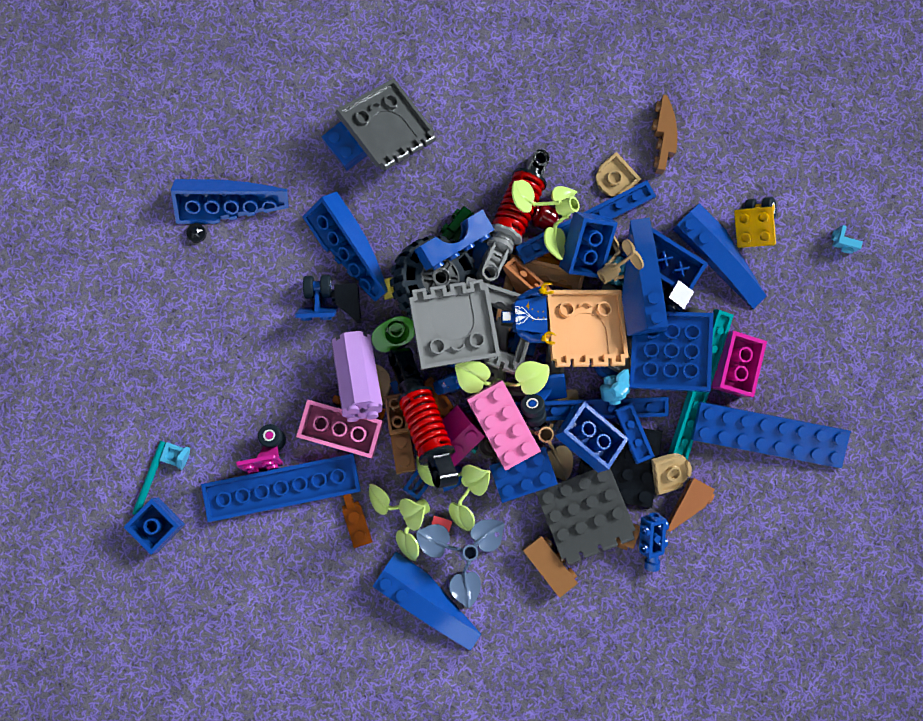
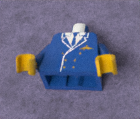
[501,282,556,345]

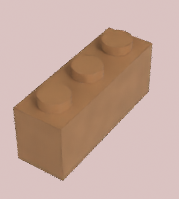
[522,535,578,598]

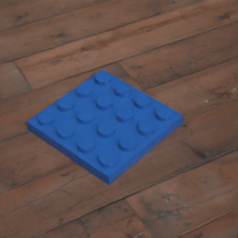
[630,312,714,392]

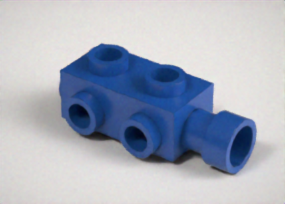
[639,513,669,572]

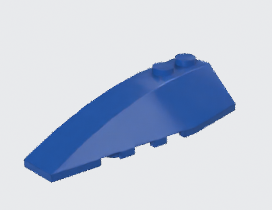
[171,179,289,224]
[302,192,388,302]
[673,203,767,309]
[622,217,668,336]
[372,552,481,651]

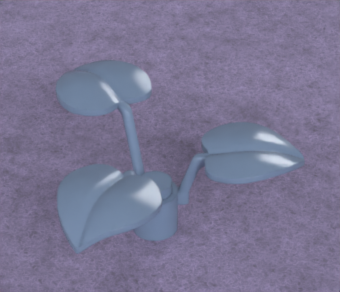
[416,519,505,608]

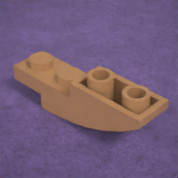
[652,95,677,175]
[384,393,416,474]

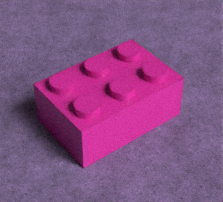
[711,331,767,398]

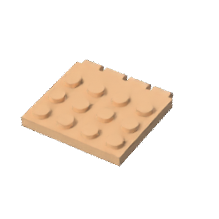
[545,290,629,367]

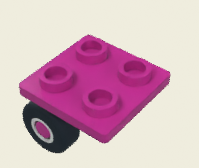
[236,424,286,474]

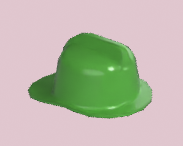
[371,316,415,352]

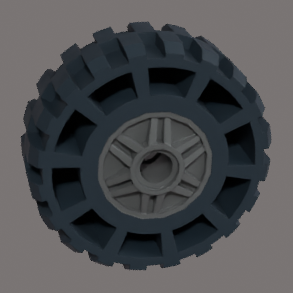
[390,235,478,319]

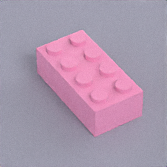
[466,380,541,471]
[296,399,384,458]

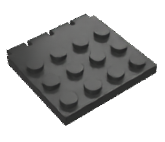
[335,78,436,171]
[536,469,635,565]

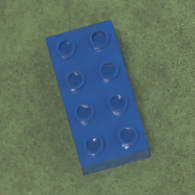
[621,228,708,290]

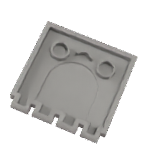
[409,279,500,370]

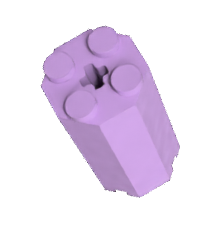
[332,331,382,422]

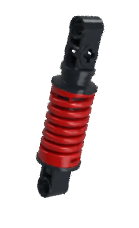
[388,347,459,488]

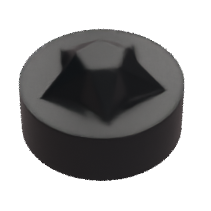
[186,223,207,243]

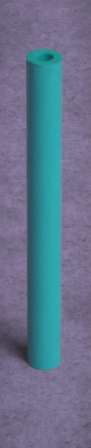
[132,441,166,515]

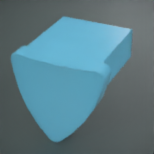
[159,442,190,470]

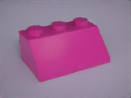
[443,404,485,467]

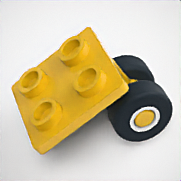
[734,197,777,248]

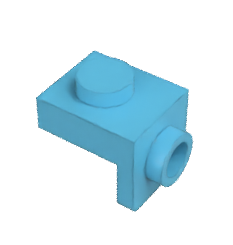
[831,225,863,254]

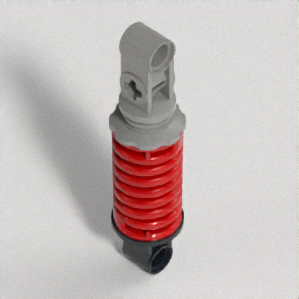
[476,149,550,284]

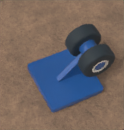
[295,275,338,321]
[521,373,567,427]

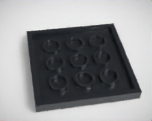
[578,423,663,508]

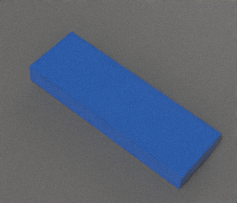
[613,403,655,464]

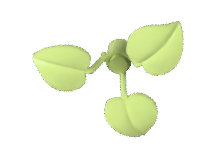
[512,180,579,260]
[455,361,549,395]
[416,456,490,532]
[369,483,430,561]

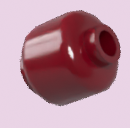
[531,205,560,230]

